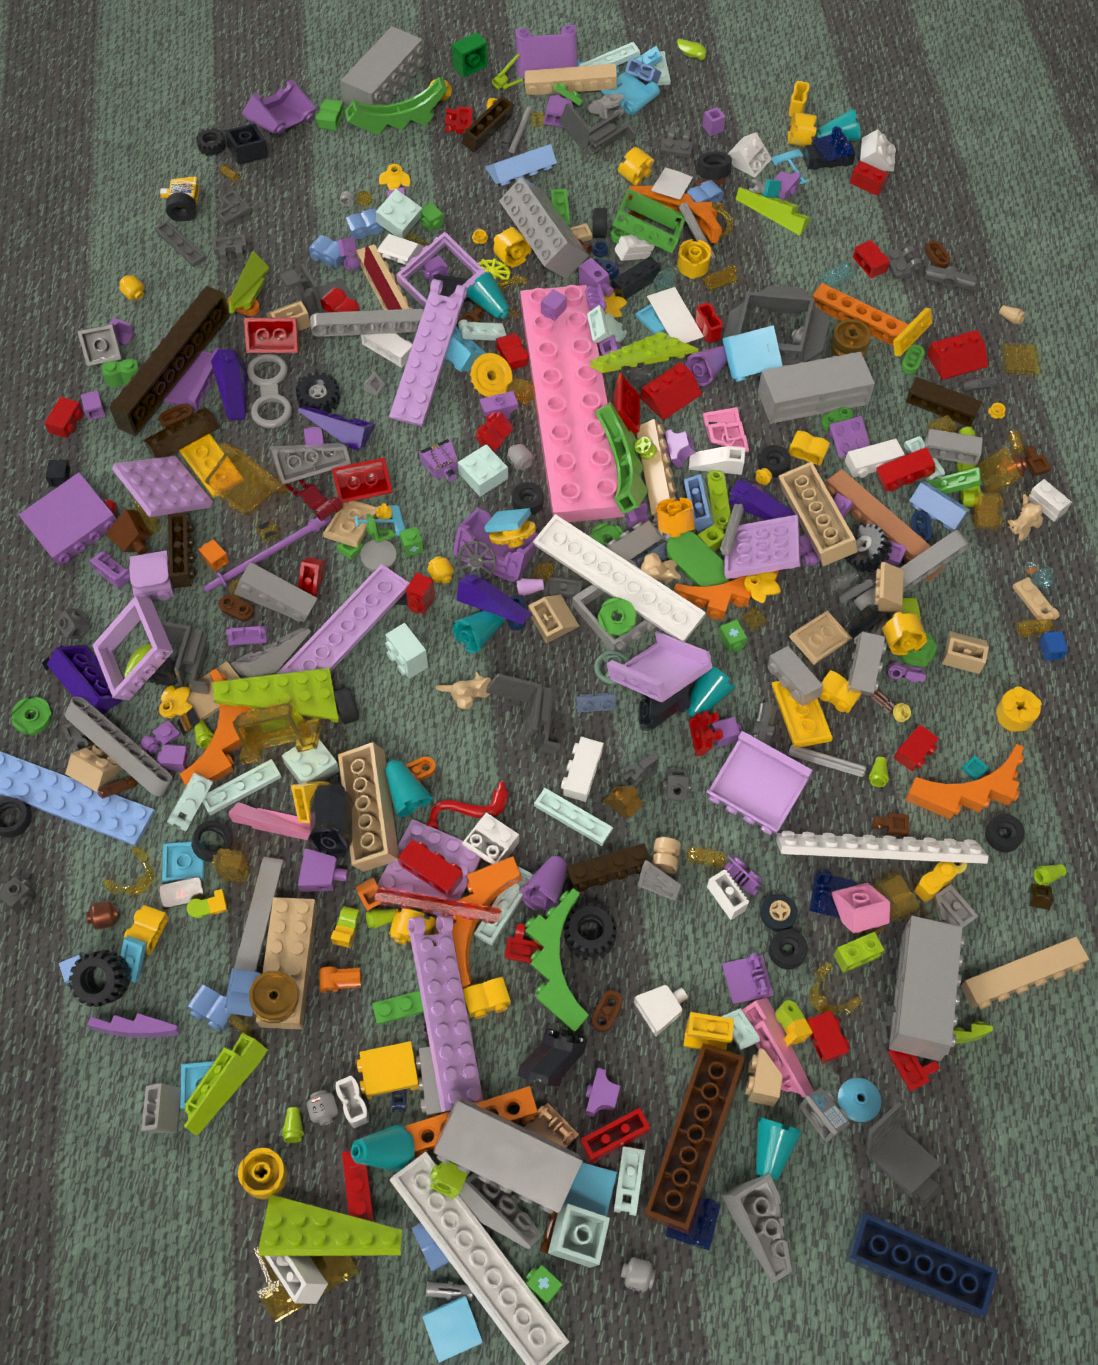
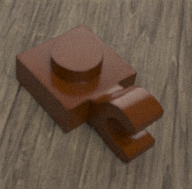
[457,306,484,327]
[1023,446,1051,477]
[872,813,909,836]

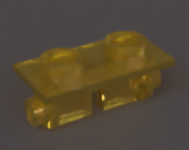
[702,265,739,291]

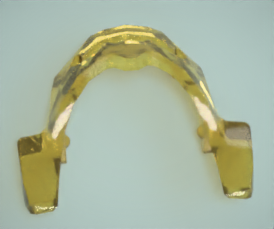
[704,202,734,241]
[497,275,527,317]
[102,846,154,896]
[809,963,862,1015]

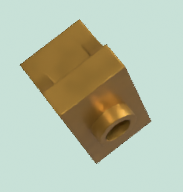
[603,786,644,818]

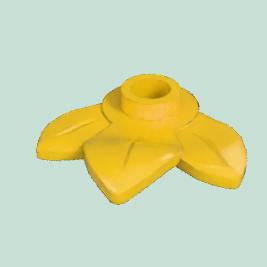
[379,164,410,190]
[604,292,627,318]
[744,572,781,603]
[159,685,193,718]

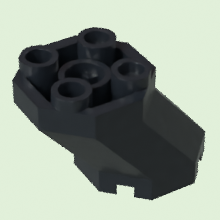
[639,683,691,731]
[308,784,354,857]
[518,1028,588,1087]

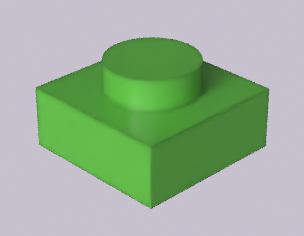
[337,543,363,560]

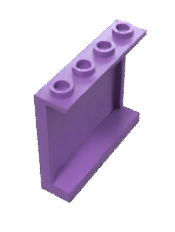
[158,334,220,411]
[18,473,117,566]

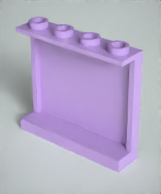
[607,631,712,702]
[706,731,813,835]

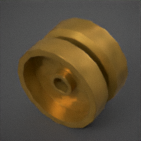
[830,319,871,357]
[249,971,298,1023]

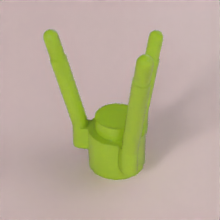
[492,54,523,90]

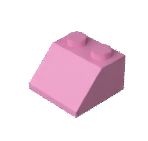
[832,883,890,933]

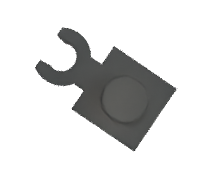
[62,722,90,751]

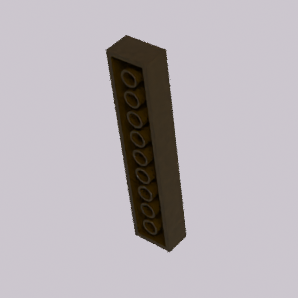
[109,286,230,437]

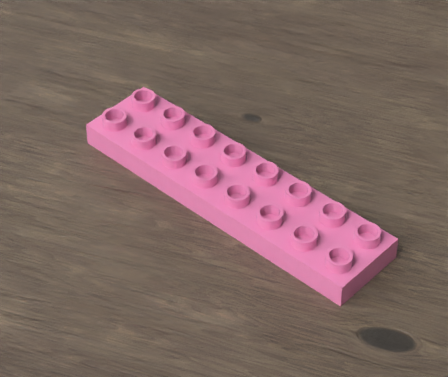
[520,285,625,522]

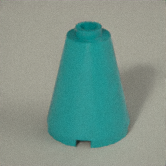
[816,109,861,143]
[466,272,510,320]
[452,611,505,653]
[685,666,735,718]
[384,759,432,818]
[756,1117,802,1181]
[351,1125,415,1172]

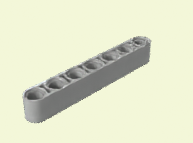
[310,309,424,337]
[854,530,970,611]
[64,696,172,796]
[234,857,286,972]

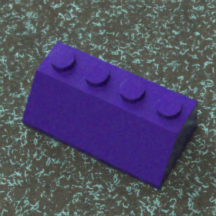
[47,645,123,714]

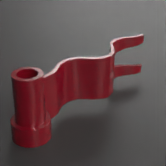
[285,479,343,521]

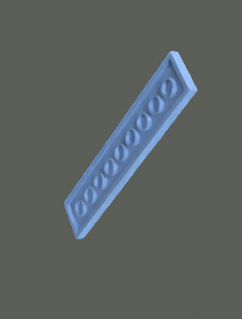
[0,751,155,846]

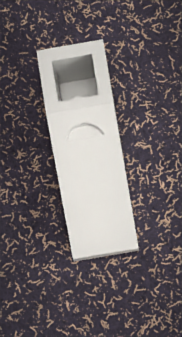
[689,446,745,475]

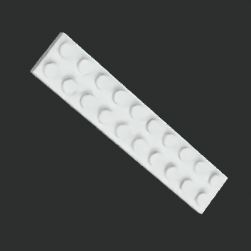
[533,514,706,642]
[776,831,988,864]
[390,1152,569,1365]

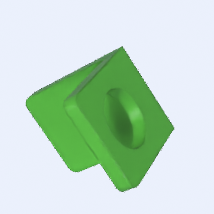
[366,514,395,543]

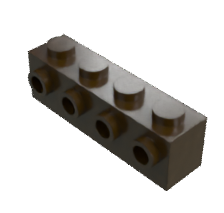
[462,96,514,153]
[906,377,982,427]
[143,407,219,458]
[168,513,195,588]
[566,843,651,892]

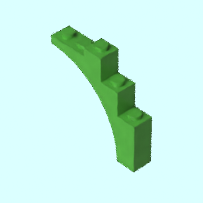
[345,77,447,135]
[595,402,648,514]
[525,888,589,1033]

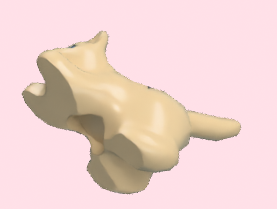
[1007,494,1043,541]
[640,553,681,586]
[436,672,491,709]

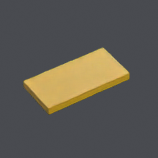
[178,433,244,498]
[772,681,833,749]

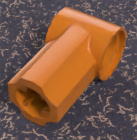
[319,967,361,993]

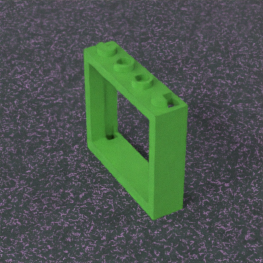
[612,188,685,253]

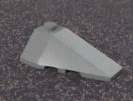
[231,628,311,678]
[458,1173,542,1250]
[722,1174,792,1283]

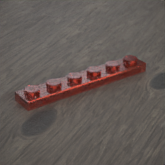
[374,887,503,924]

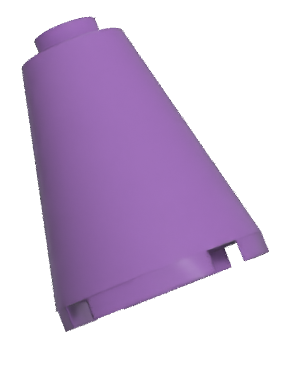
[685,346,728,386]
[520,856,567,914]

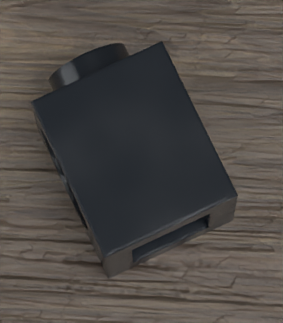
[45,459,71,487]

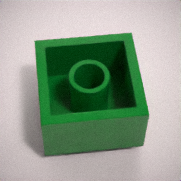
[452,32,488,78]

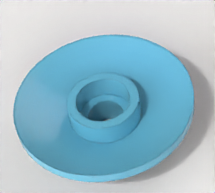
[838,1078,881,1122]

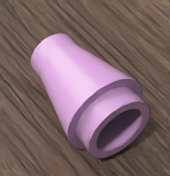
[517,578,544,596]

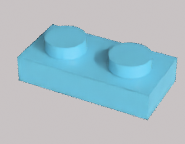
[635,46,663,66]
[120,936,147,983]

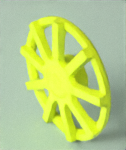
[473,259,510,285]

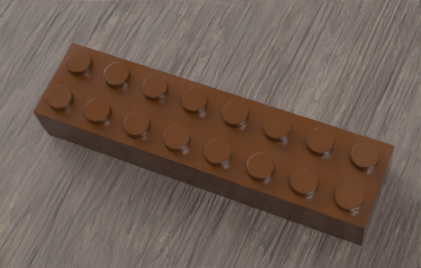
[644,1043,746,1235]

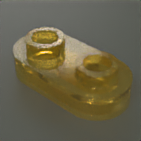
[1016,619,1055,637]

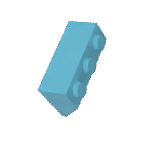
[445,326,486,372]

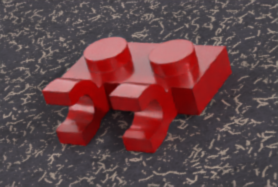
[445,107,473,134]
[688,711,724,756]
[504,923,543,964]
[888,1050,940,1092]

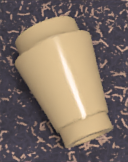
[999,305,1026,325]

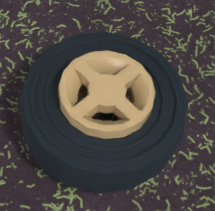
[760,894,798,932]

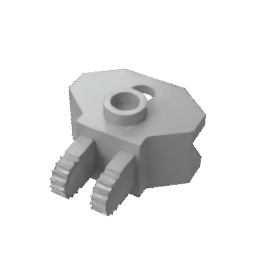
[588,94,625,120]

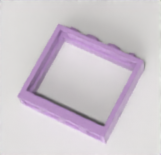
[396,232,486,308]
[92,596,173,701]

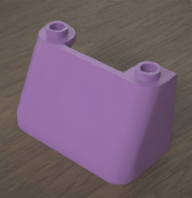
[515,25,578,79]
[242,79,317,134]
[454,508,539,582]

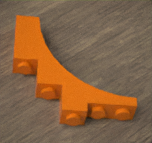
[628,186,722,243]
[674,570,779,620]
[179,669,255,787]
[906,744,1025,820]
[433,856,523,989]

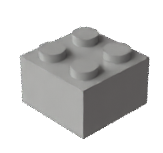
[77,324,123,366]

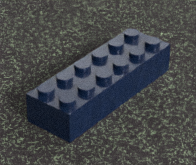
[845,1213,998,1319]

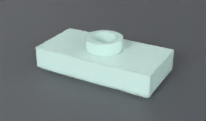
[721,1008,760,1050]

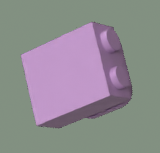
[129,551,174,600]

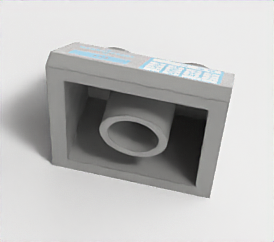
[798,1087,850,1143]

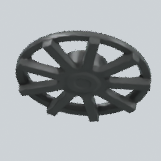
[457,541,496,580]

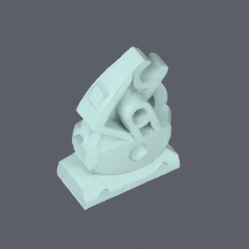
[587,305,627,343]

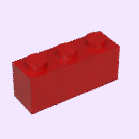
[876,447,935,492]
[398,839,463,898]
[580,1108,650,1164]
[342,1151,375,1222]

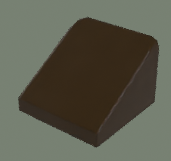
[1029,883,1054,910]

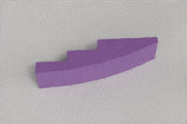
[87,1013,181,1038]

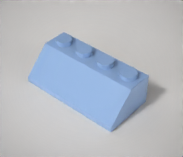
[485,144,557,186]

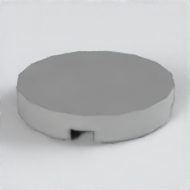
[360,540,397,572]

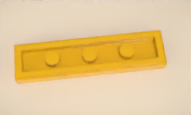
[893,308,933,356]

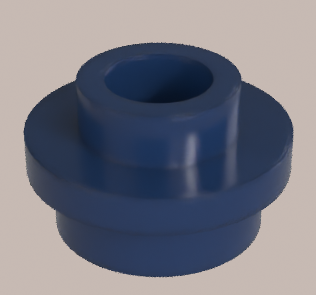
[592,242,609,257]

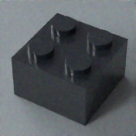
[225,123,268,164]

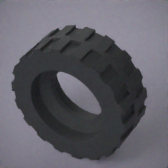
[697,151,732,180]

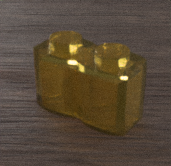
[973,493,1004,530]
[874,872,920,922]

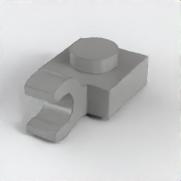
[749,179,766,194]

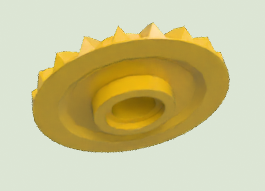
[470,353,512,397]
[489,520,536,548]

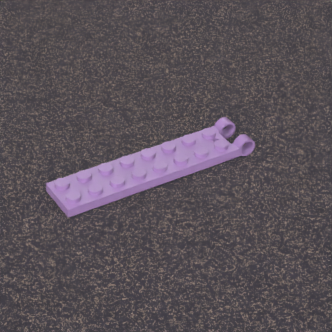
[389,279,467,427]
[276,564,409,674]
[408,915,484,1112]

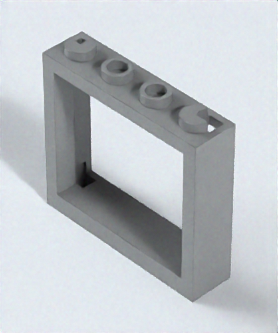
[572,560,656,651]

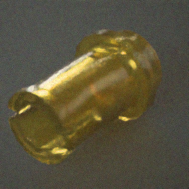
[219,164,240,183]
[1007,430,1024,454]

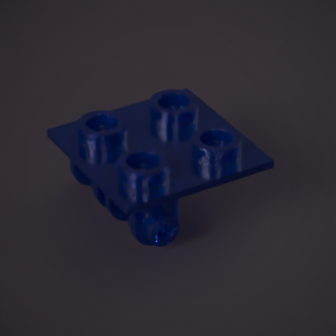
[813,126,855,162]
[809,870,856,918]
[665,1198,721,1251]

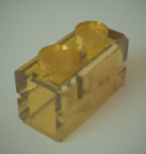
[212,848,249,884]

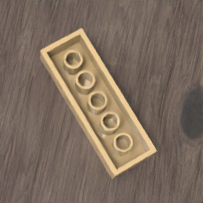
[778,462,857,566]
[338,742,399,872]
[256,897,318,1029]

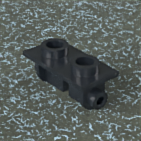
[844,603,884,638]

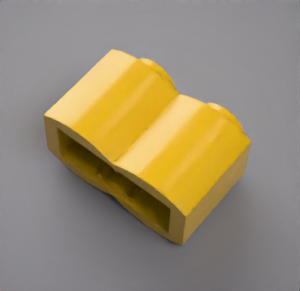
[788,81,810,117]
[788,431,830,466]
[819,670,861,713]
[914,861,958,902]
[124,905,169,955]
[463,977,511,1019]

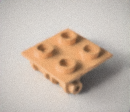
[524,1103,579,1148]

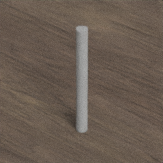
[509,107,532,153]

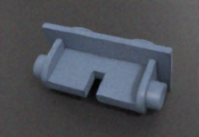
[632,542,668,569]
[576,692,616,712]

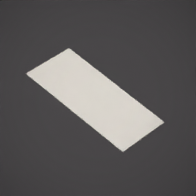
[651,167,693,200]
[647,287,703,343]

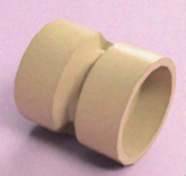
[651,837,681,874]

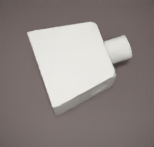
[634,985,688,1036]

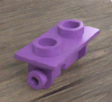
[226,625,267,646]

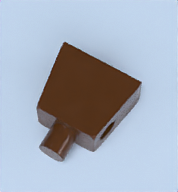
[105,509,150,555]

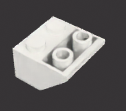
[860,129,896,172]
[728,132,771,177]
[378,234,424,265]
[462,813,519,865]

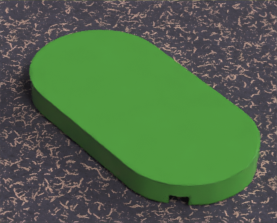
[666,531,729,587]

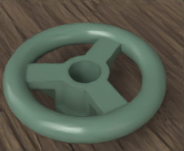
[594,651,630,685]

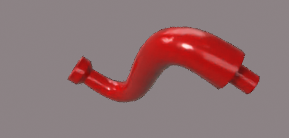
[426,782,509,829]

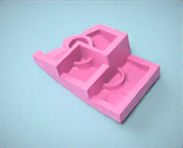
[703,407,749,452]

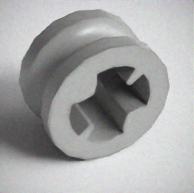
[339,191,355,207]

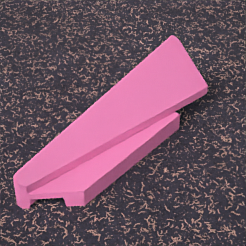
[229,802,310,840]
[742,997,814,1098]

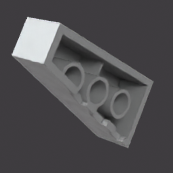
[269,443,351,485]
[234,562,317,622]

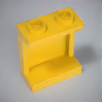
[683,1012,734,1051]
[357,1041,419,1100]

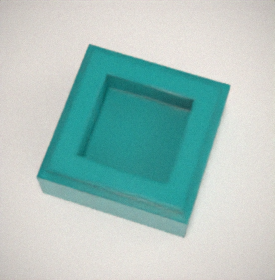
[763,179,782,197]
[961,755,990,781]

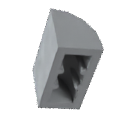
[141,1083,181,1133]

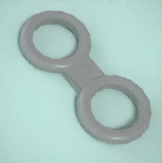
[247,354,292,428]

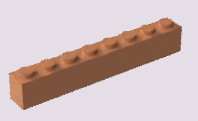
[825,469,947,582]

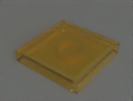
[1001,343,1040,374]
[976,447,1022,495]

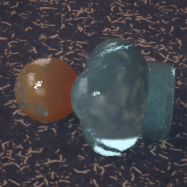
[1024,562,1054,590]

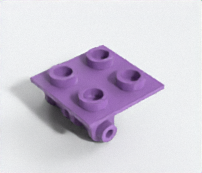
[585,283,607,312]
[828,416,870,457]
[724,855,765,896]
[722,953,774,1004]

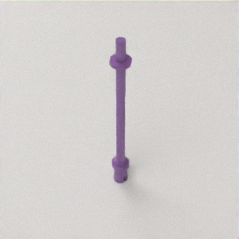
[203,515,332,593]

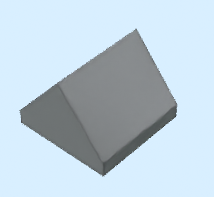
[363,372,385,396]

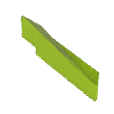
[736,187,811,236]
[229,251,269,313]
[184,1033,268,1135]

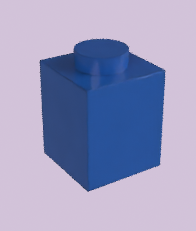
[1039,631,1068,661]

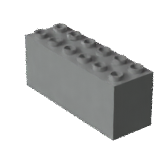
[341,26,425,106]
[499,177,589,278]
[758,352,875,424]
[889,916,965,1061]
[434,1096,582,1214]

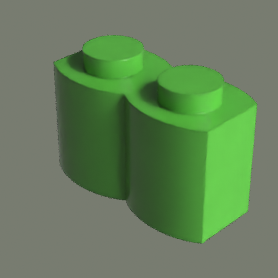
[316,99,345,131]
[102,359,140,387]

